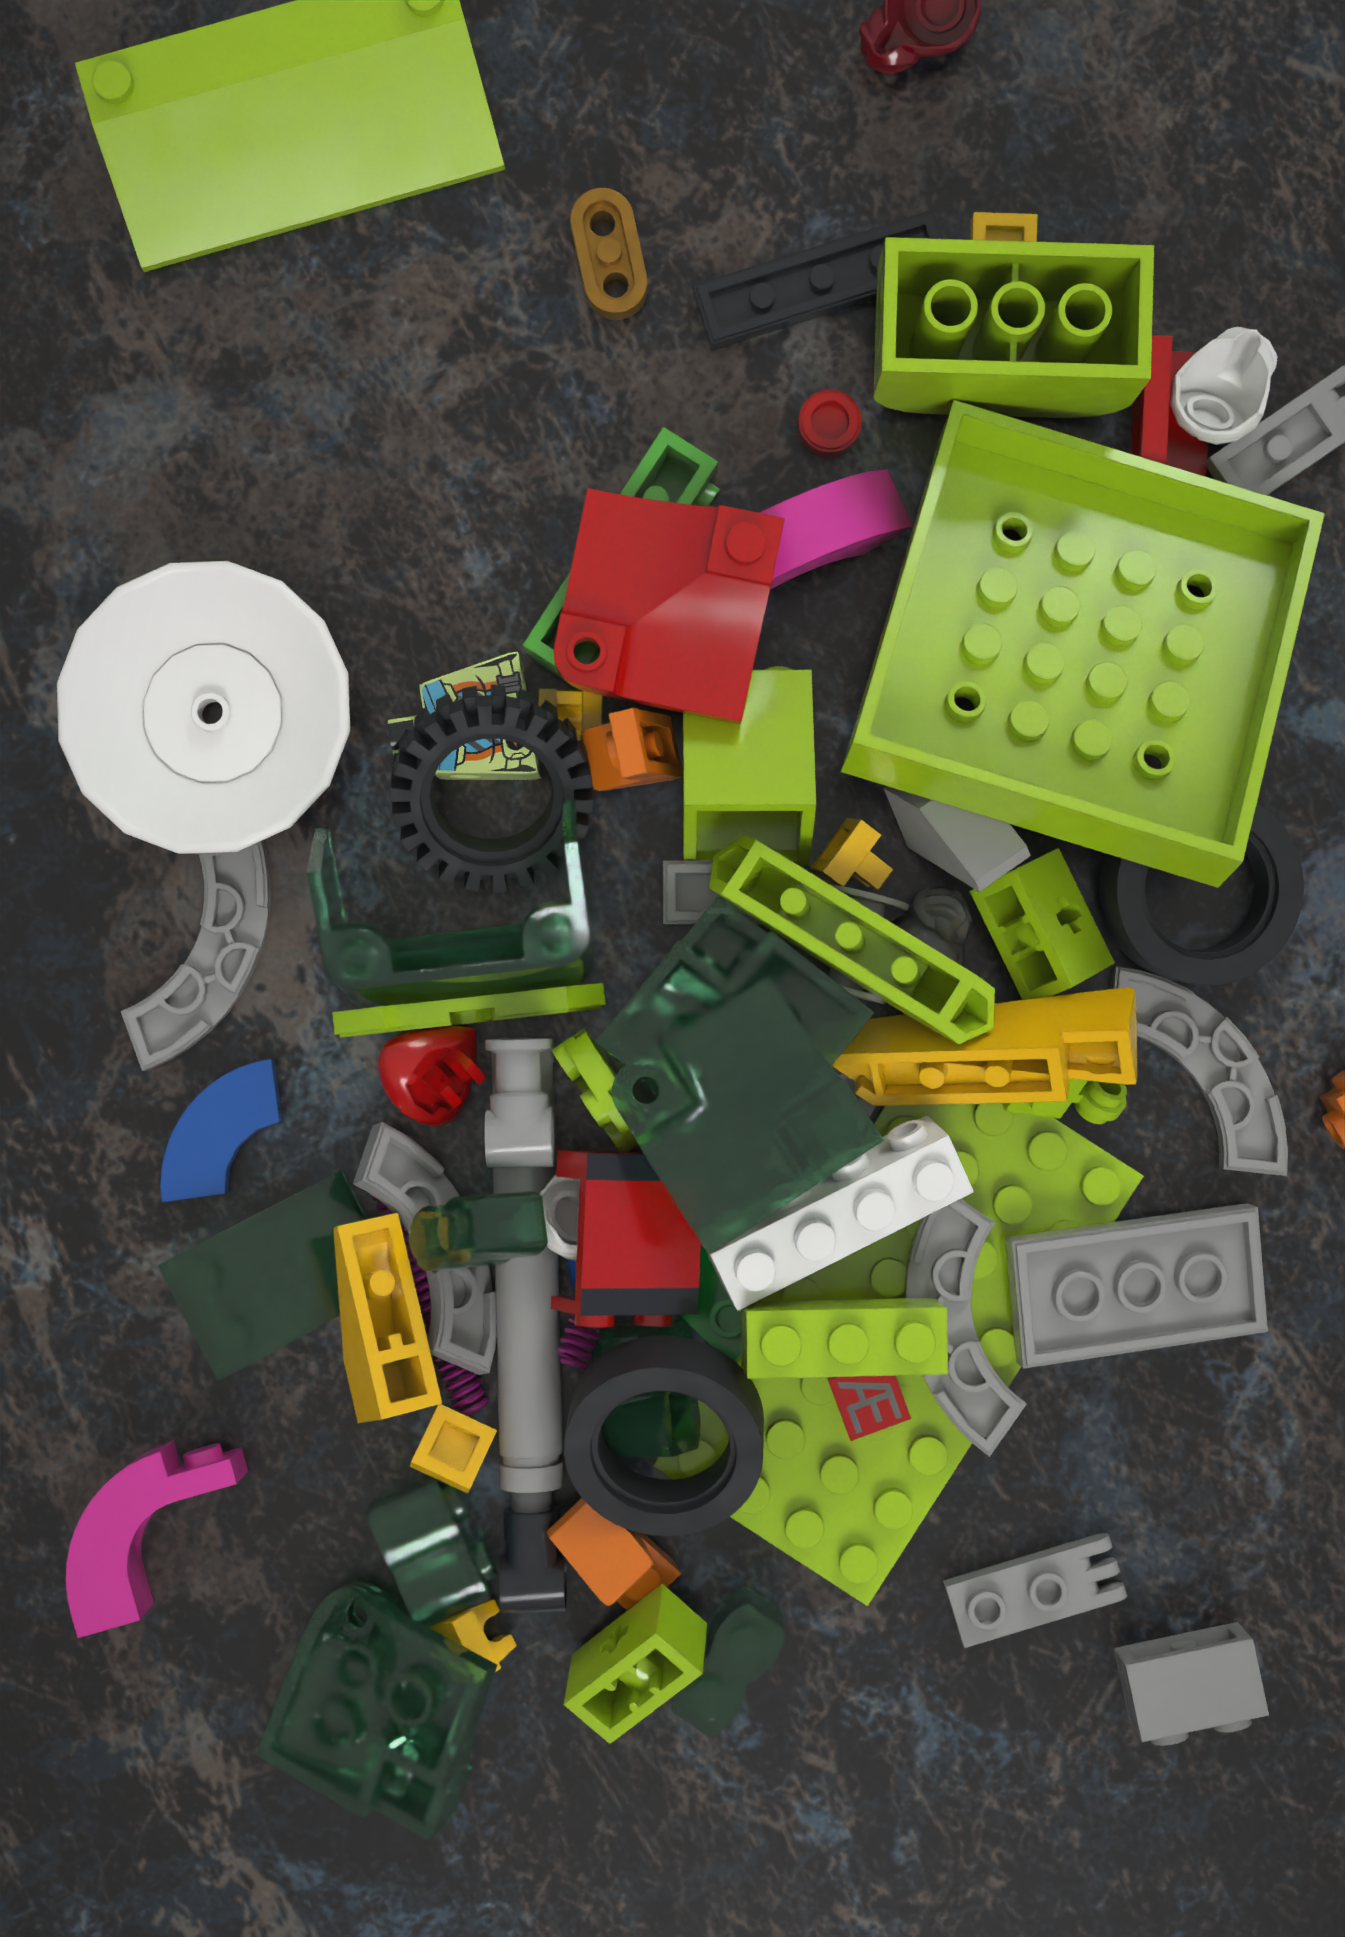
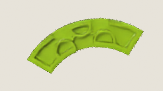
[332,983,606,1038]

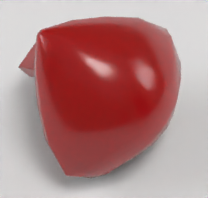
[376,1025,487,1127]

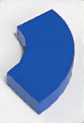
[160,1059,283,1202]

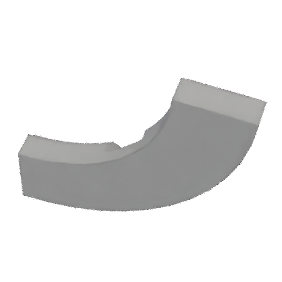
[121,840,271,1071]
[1110,966,1288,1176]
[353,1122,497,1375]
[905,1199,1026,1457]

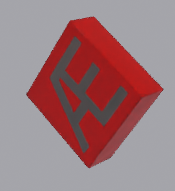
[827,1376,911,1441]

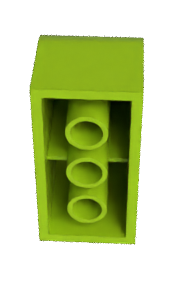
[874,237,1154,418]

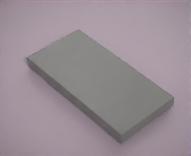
[1005,1203,1268,1369]

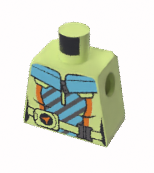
[388,652,542,780]

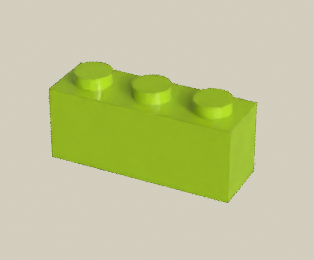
[740,1298,948,1379]

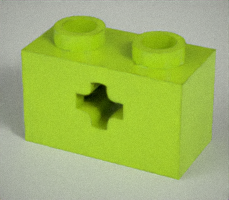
[970,848,1115,1000]
[563,1584,708,1744]

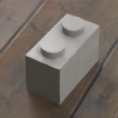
[1114,1622,1269,1746]

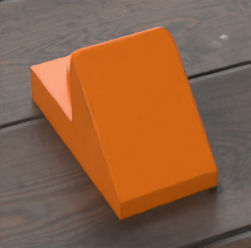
[582,708,683,791]
[546,1498,681,1611]

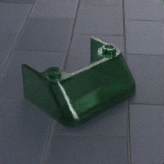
[307,799,595,1008]

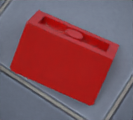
[1130,335,1208,476]

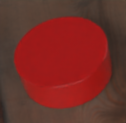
[797,389,862,457]

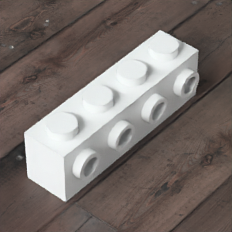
[701,1115,974,1311]

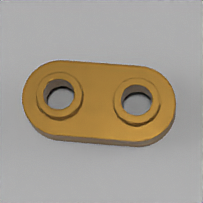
[570,188,647,320]

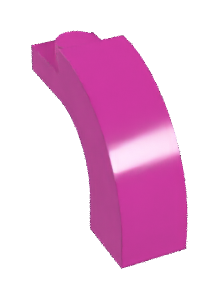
[760,469,913,589]
[66,1440,248,1638]

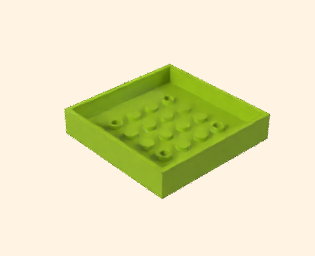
[841,400,1325,888]

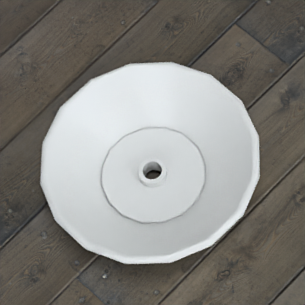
[57,561,350,854]

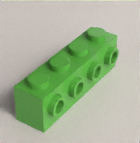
[523,427,721,690]

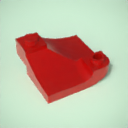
[554,488,785,724]

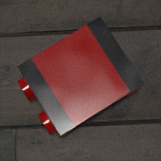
[550,1150,704,1327]

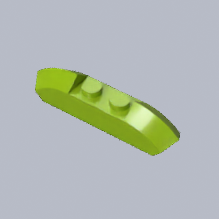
[709,834,995,1044]

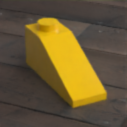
[333,1213,442,1423]

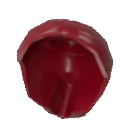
[859,0,981,75]

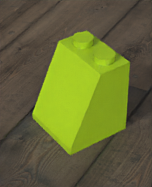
[683,666,816,867]

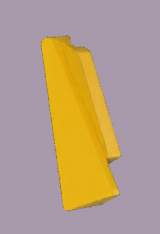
[809,987,1137,1106]

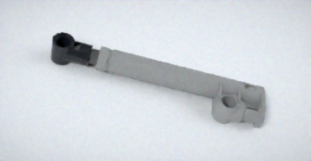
[485,1037,567,1613]

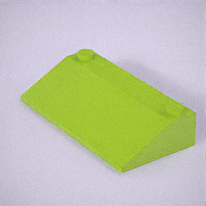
[75,0,505,272]

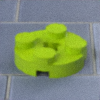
[552,1028,655,1152]

